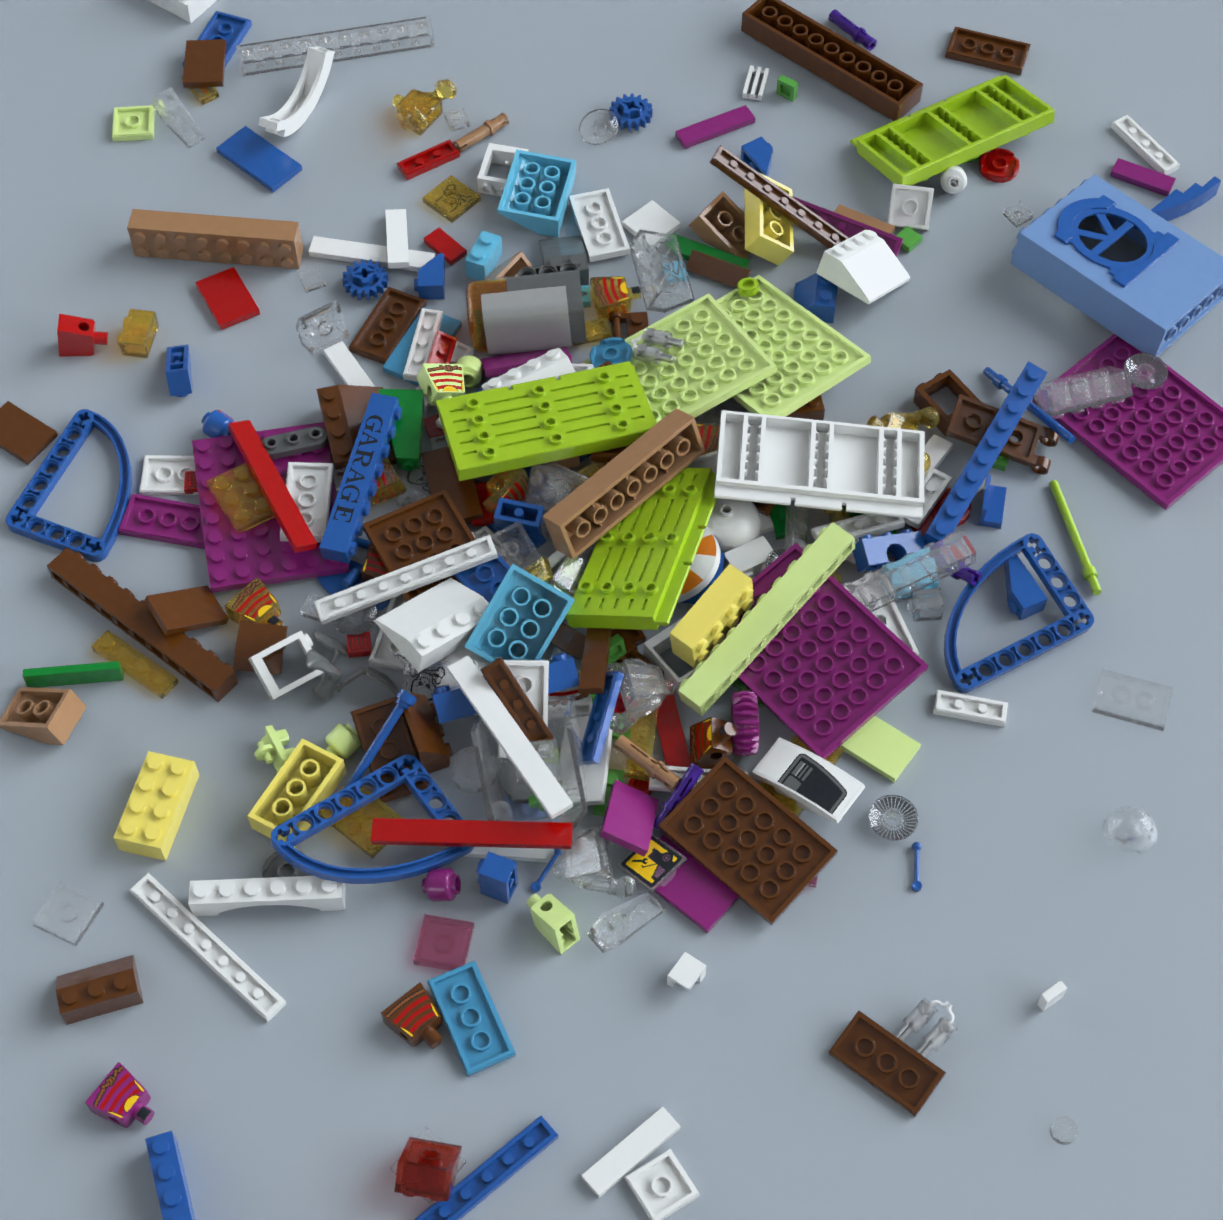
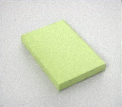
[839,716,921,783]

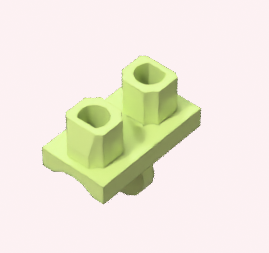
[254,725,295,773]

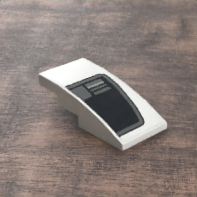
[752,737,865,823]

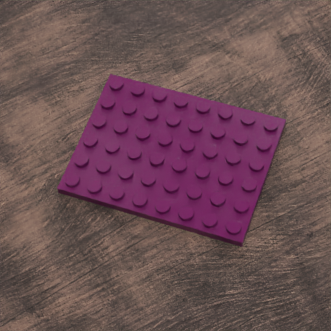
[1032,334,1223,510]
[192,422,349,593]
[710,543,928,759]

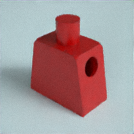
[57,314,108,357]

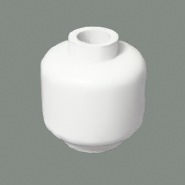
[940,166,967,194]

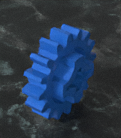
[609,93,653,132]
[342,259,389,301]

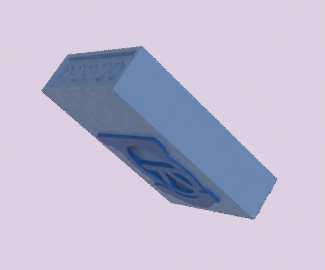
[1010,174,1223,360]

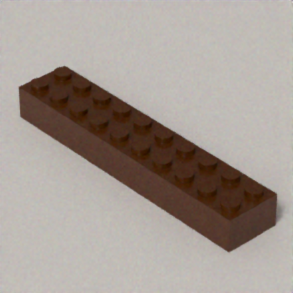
[741,0,923,121]

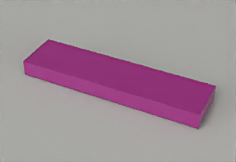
[675,105,755,149]

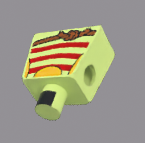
[416,363,465,405]

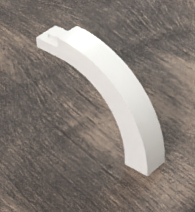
[258,46,334,137]

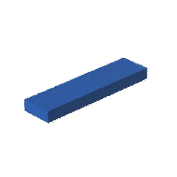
[577,671,624,765]

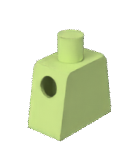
[526,894,580,954]

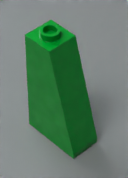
[379,389,425,471]

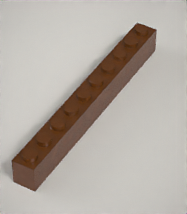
[47,548,238,702]

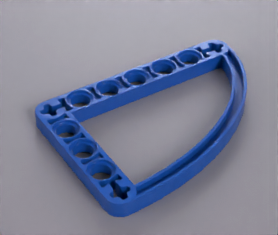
[6,409,132,562]
[943,533,1094,693]
[271,754,474,884]

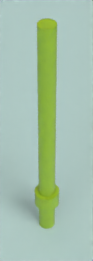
[1049,480,1102,595]

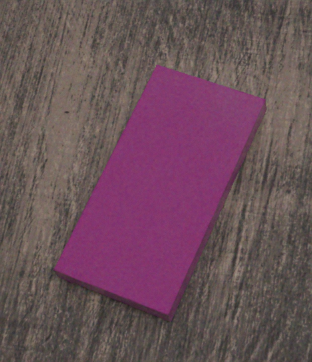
[480,347,572,378]
[118,493,205,549]
[630,835,739,934]

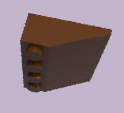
[316,385,396,477]

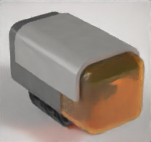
[465,263,587,356]

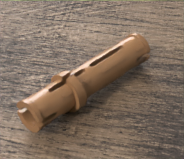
[453,113,509,153]
[613,735,681,791]

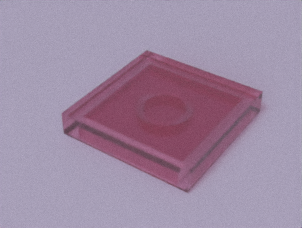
[413,914,475,971]

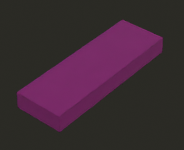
[1110,158,1176,196]

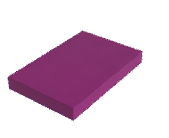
[599,780,659,856]

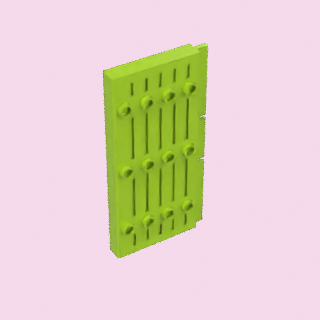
[850,75,1055,186]
[435,361,657,481]
[566,468,717,630]

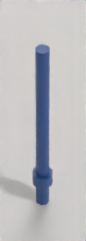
[983,367,1076,444]

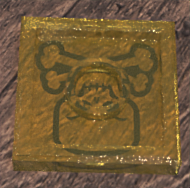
[422,175,481,223]

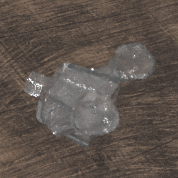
[606,658,676,735]
[553,823,636,899]

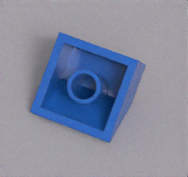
[793,273,838,323]

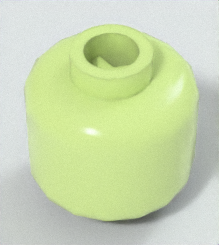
[456,355,483,388]
[325,723,361,759]

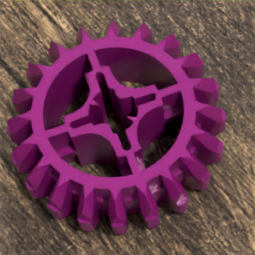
[731,691,759,756]

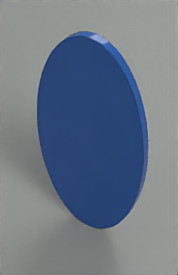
[316,560,391,611]

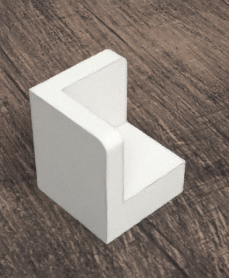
[667,952,706,990]

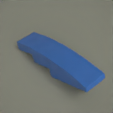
[1151,176,1221,221]

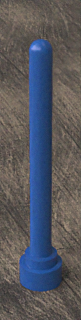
[344,688,418,788]

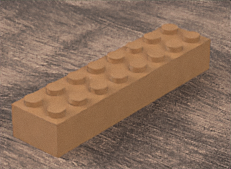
[127,209,304,269]
[542,408,705,560]

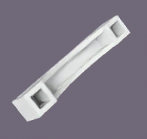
[188,876,346,916]

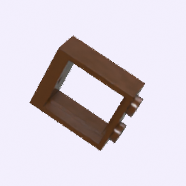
[913,369,981,437]

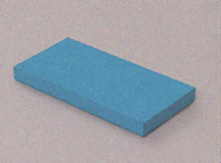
[382,307,462,386]
[427,960,516,1077]

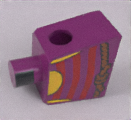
[85,1062,155,1128]

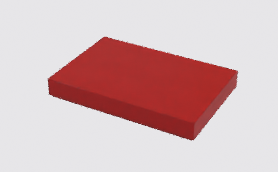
[195,267,260,330]

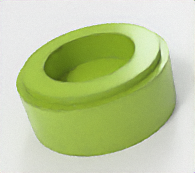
[737,277,759,297]

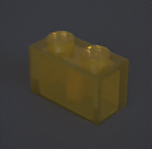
[117,309,159,358]

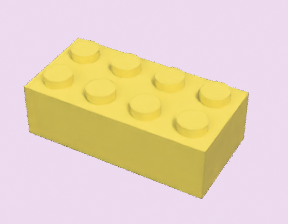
[744,173,794,266]
[670,564,754,668]
[247,738,347,848]
[113,751,199,861]

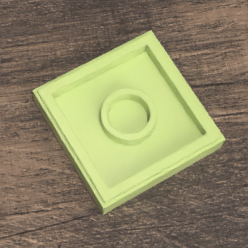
[112,105,155,142]

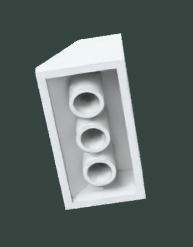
[481,347,576,391]

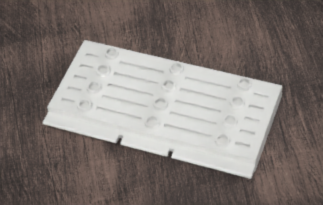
[714,410,925,519]

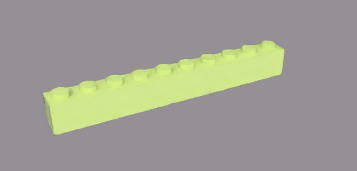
[678,522,855,716]

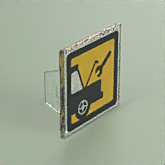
[616,833,687,892]

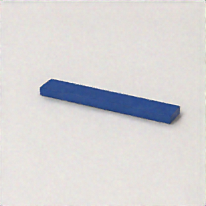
[414,1115,558,1220]

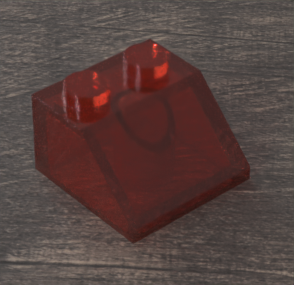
[394,1137,462,1202]

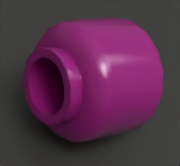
[422,868,461,902]

